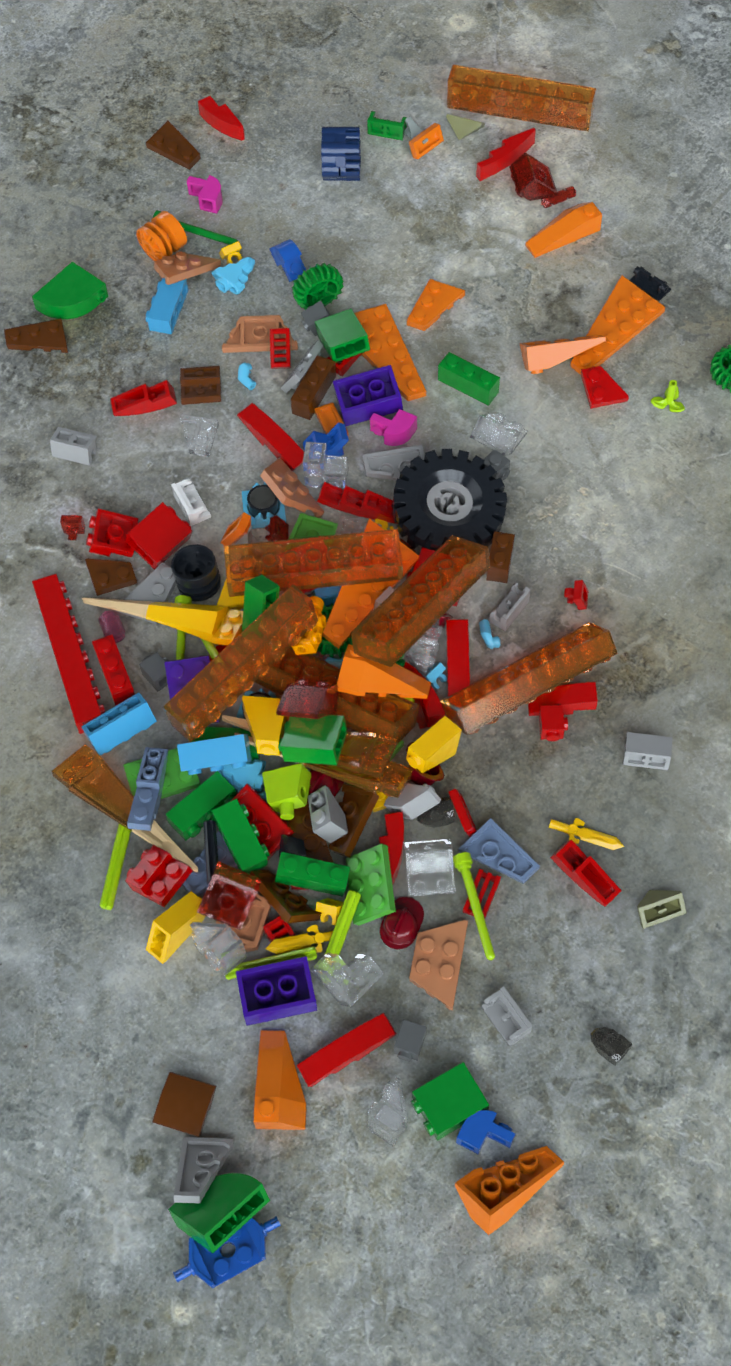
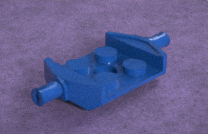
[173,1216,281,1289]

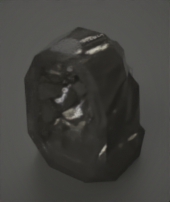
[417,796,455,828]
[591,1027,633,1066]

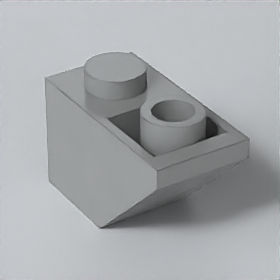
[384,782,441,820]
[308,786,348,843]

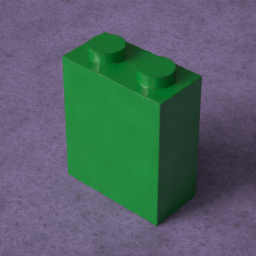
[315,308,370,363]
[278,712,347,765]
[410,1062,489,1141]

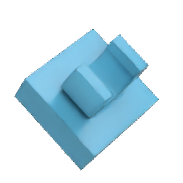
[422,662,448,690]

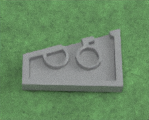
[280,340,324,393]
[117,563,176,624]

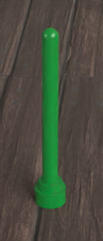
[153,210,238,245]

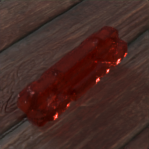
[541,186,576,208]

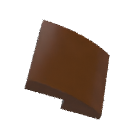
[180,366,221,405]
[152,1072,217,1137]

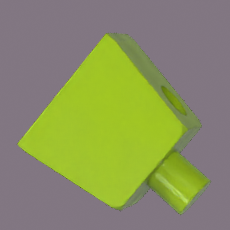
[262,763,311,820]

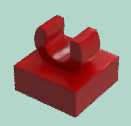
[564,580,589,610]

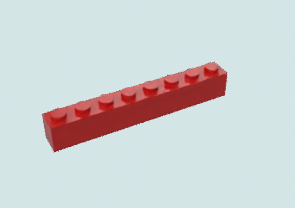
[32,574,105,734]

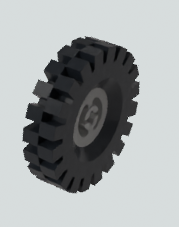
[392,449,507,559]

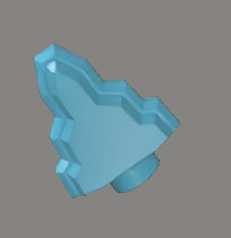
[211,257,255,295]
[214,759,266,793]

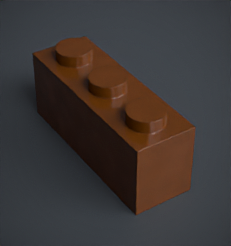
[291,355,336,420]

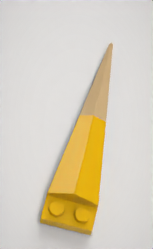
[82,598,243,646]

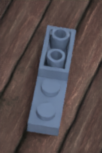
[127,747,168,831]

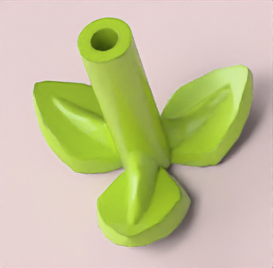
[651,380,685,412]

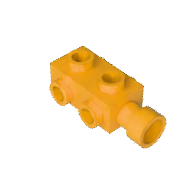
[288,596,326,655]

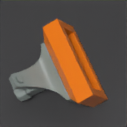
[404,116,444,159]
[220,512,263,559]

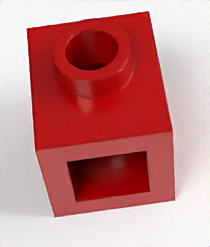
[539,705,568,741]

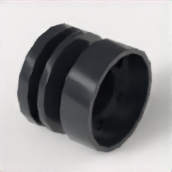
[171,544,221,602]

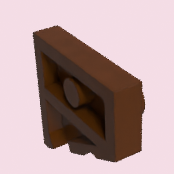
[85,558,137,596]

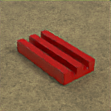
[448,789,477,837]
[463,869,501,919]

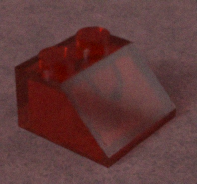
[509,152,558,201]
[276,678,338,719]
[197,861,261,930]

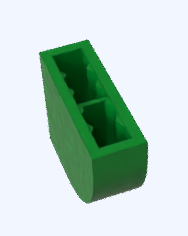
[32,262,108,319]
[168,1173,270,1253]

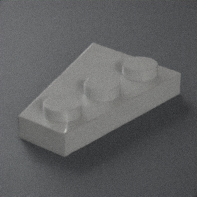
[362,445,425,480]
[174,1137,234,1203]

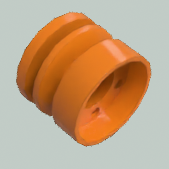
[136,211,187,261]

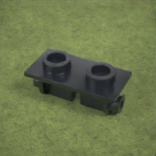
[629,266,671,301]

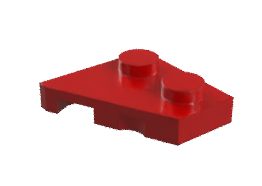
[580,366,629,409]

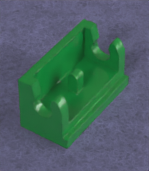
[367,111,408,141]

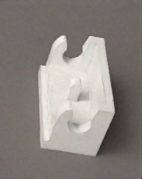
[171,479,211,526]

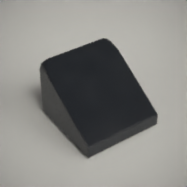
[278,834,306,857]

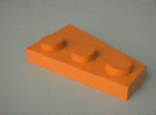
[407,279,465,331]

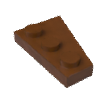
[146,121,201,170]
[4,318,68,353]
[329,784,379,858]
[288,799,334,863]
[248,870,322,923]

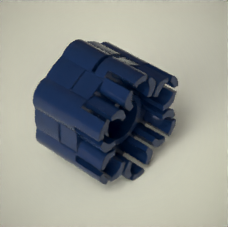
[321,126,361,181]

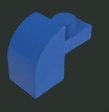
[269,239,306,282]
[303,422,349,462]
[456,1110,515,1155]

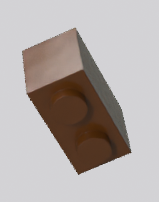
[486,531,515,583]

